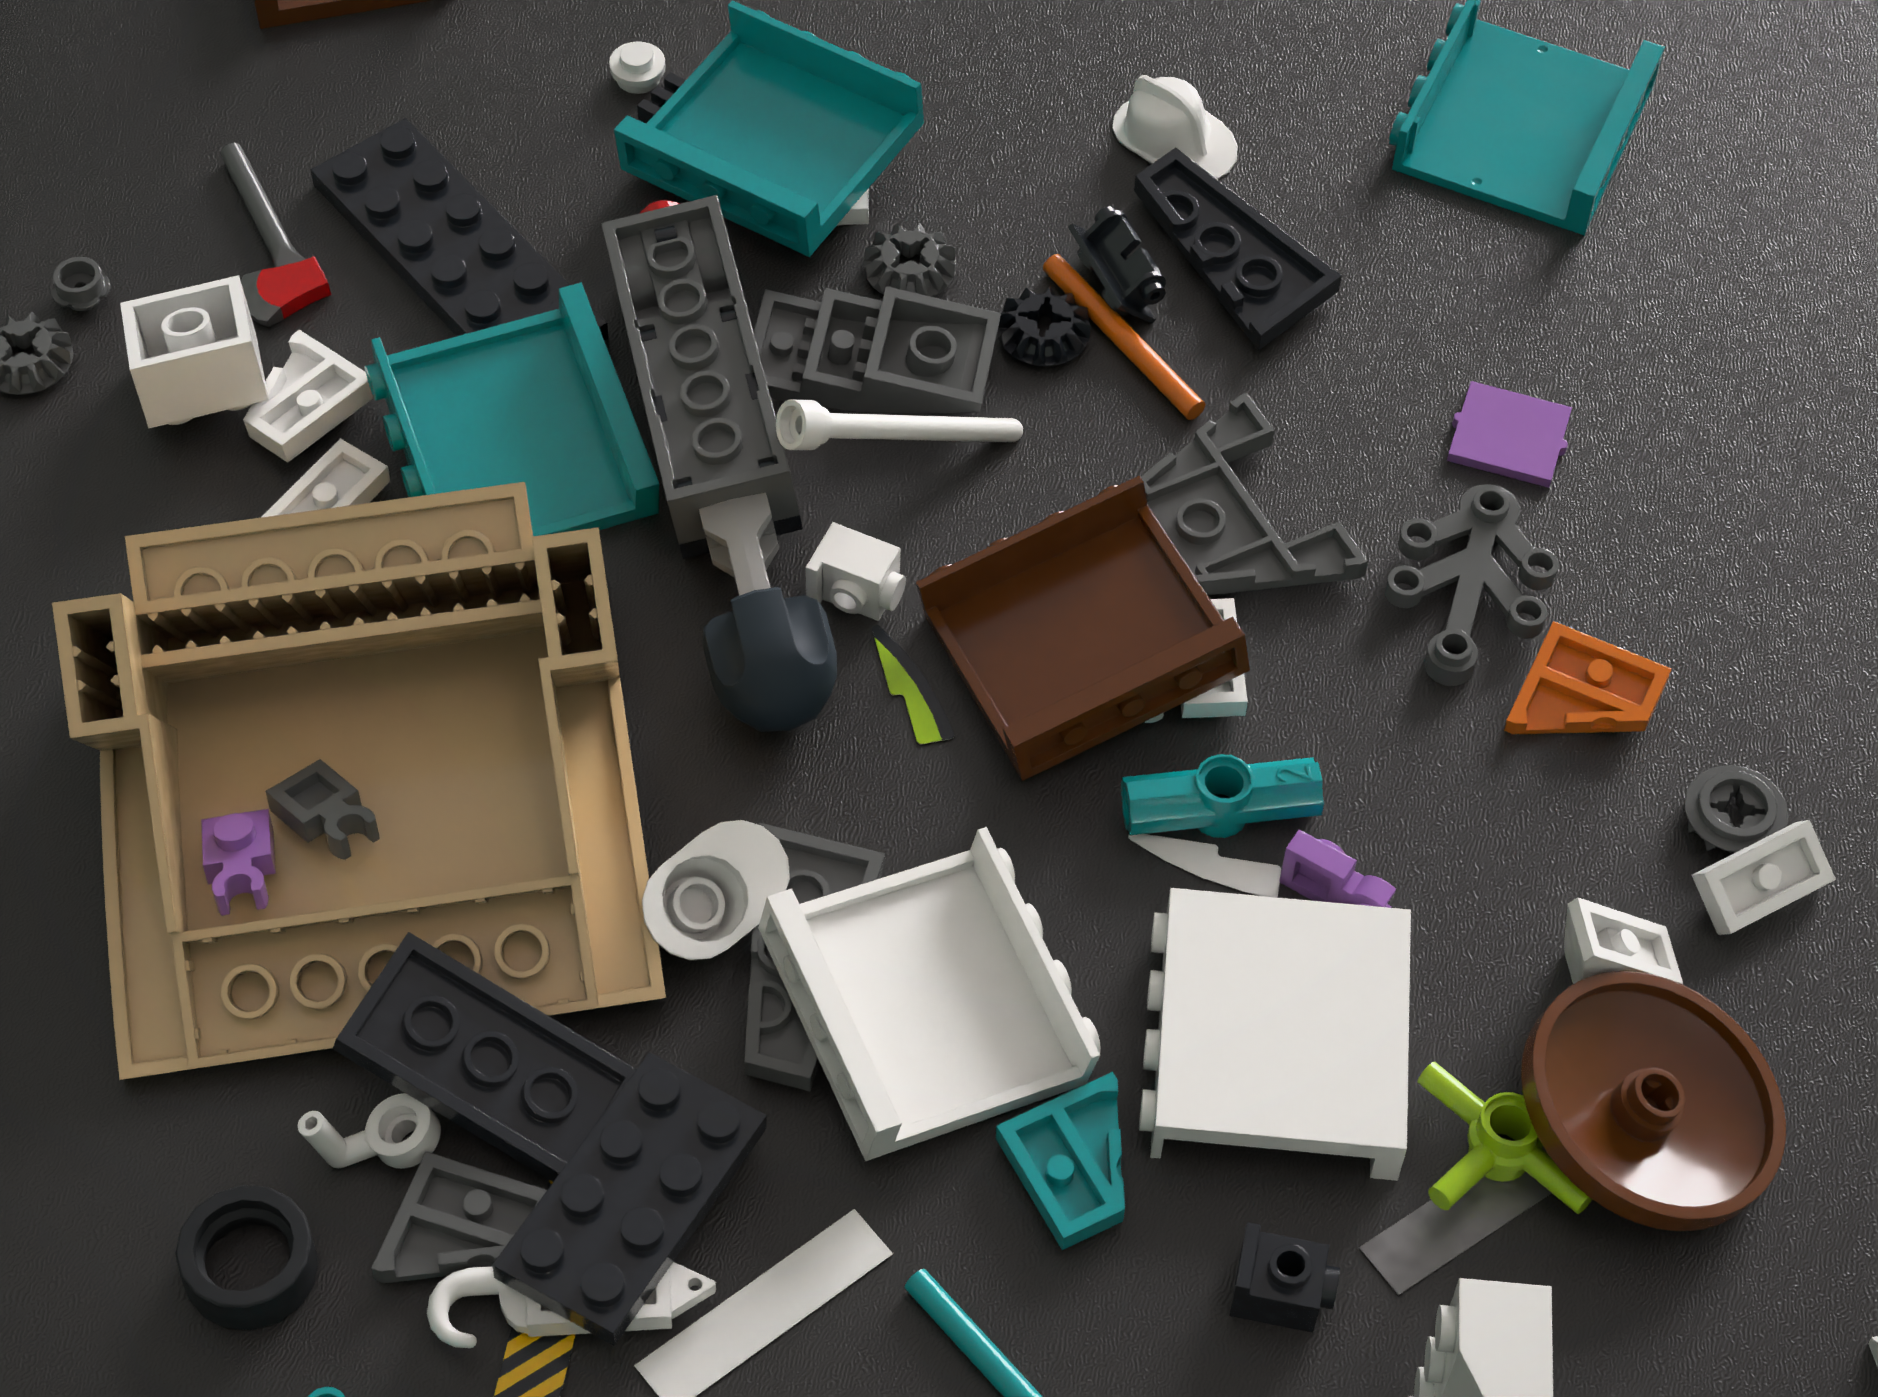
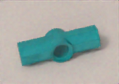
[1121,754,1324,838]

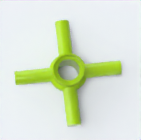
[1418,1062,1593,1214]

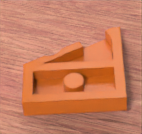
[1504,621,1672,734]

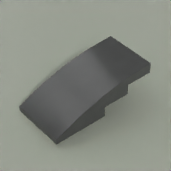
[754,286,1001,414]

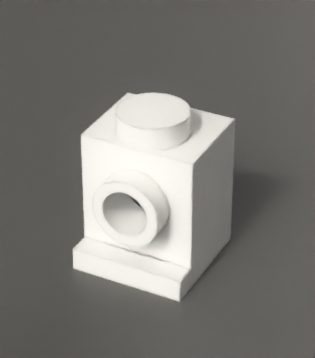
[806,522,906,621]

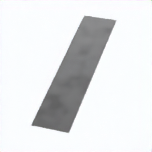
[1359,1146,1551,1295]

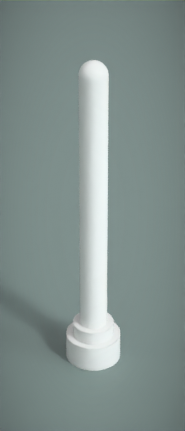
[776,399,1023,450]

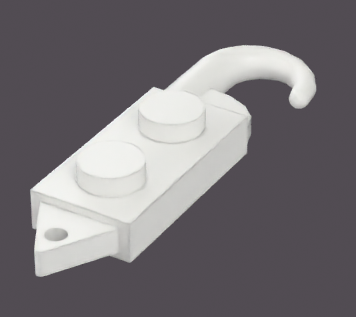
[427,1262,716,1348]

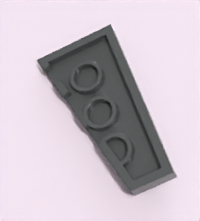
[744,823,885,1091]

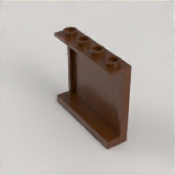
[916,475,1250,781]

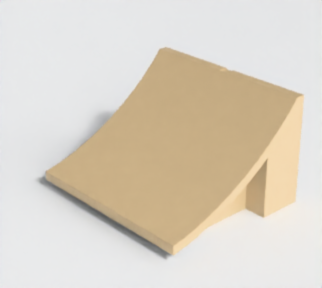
[52,482,666,1080]

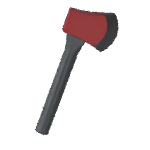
[221,143,331,327]

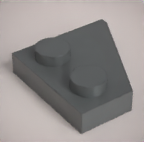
[371,1152,547,1283]

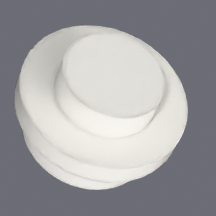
[609,42,665,94]

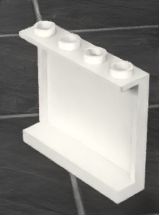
[758,827,1101,1161]
[1139,888,1411,1181]

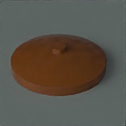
[1521,971,1786,1231]

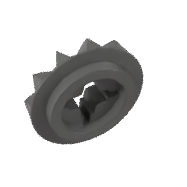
[863,223,956,297]
[0,312,73,394]
[1681,765,1788,855]

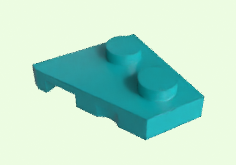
[996,1072,1125,1250]

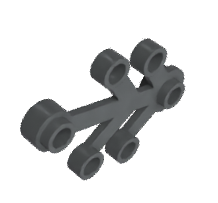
[1385,484,1559,686]

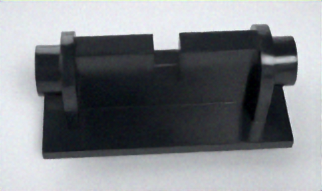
[1068,207,1166,323]

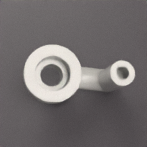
[298,1093,441,1169]

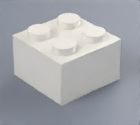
[120,275,269,428]

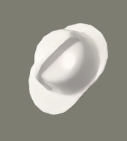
[1112,75,1238,179]
[642,820,790,960]

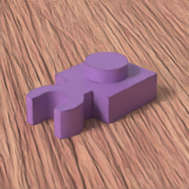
[201,809,276,916]
[1279,829,1396,908]

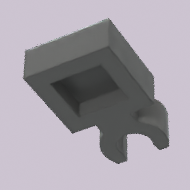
[265,759,380,860]

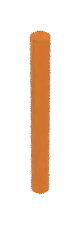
[1043,254,1205,420]

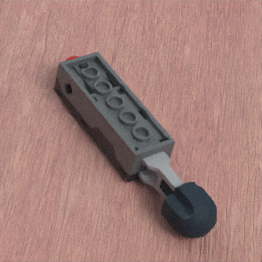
[601,195,837,732]

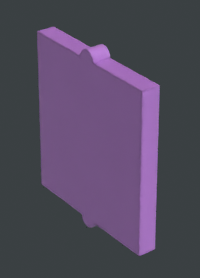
[1447,381,1572,488]

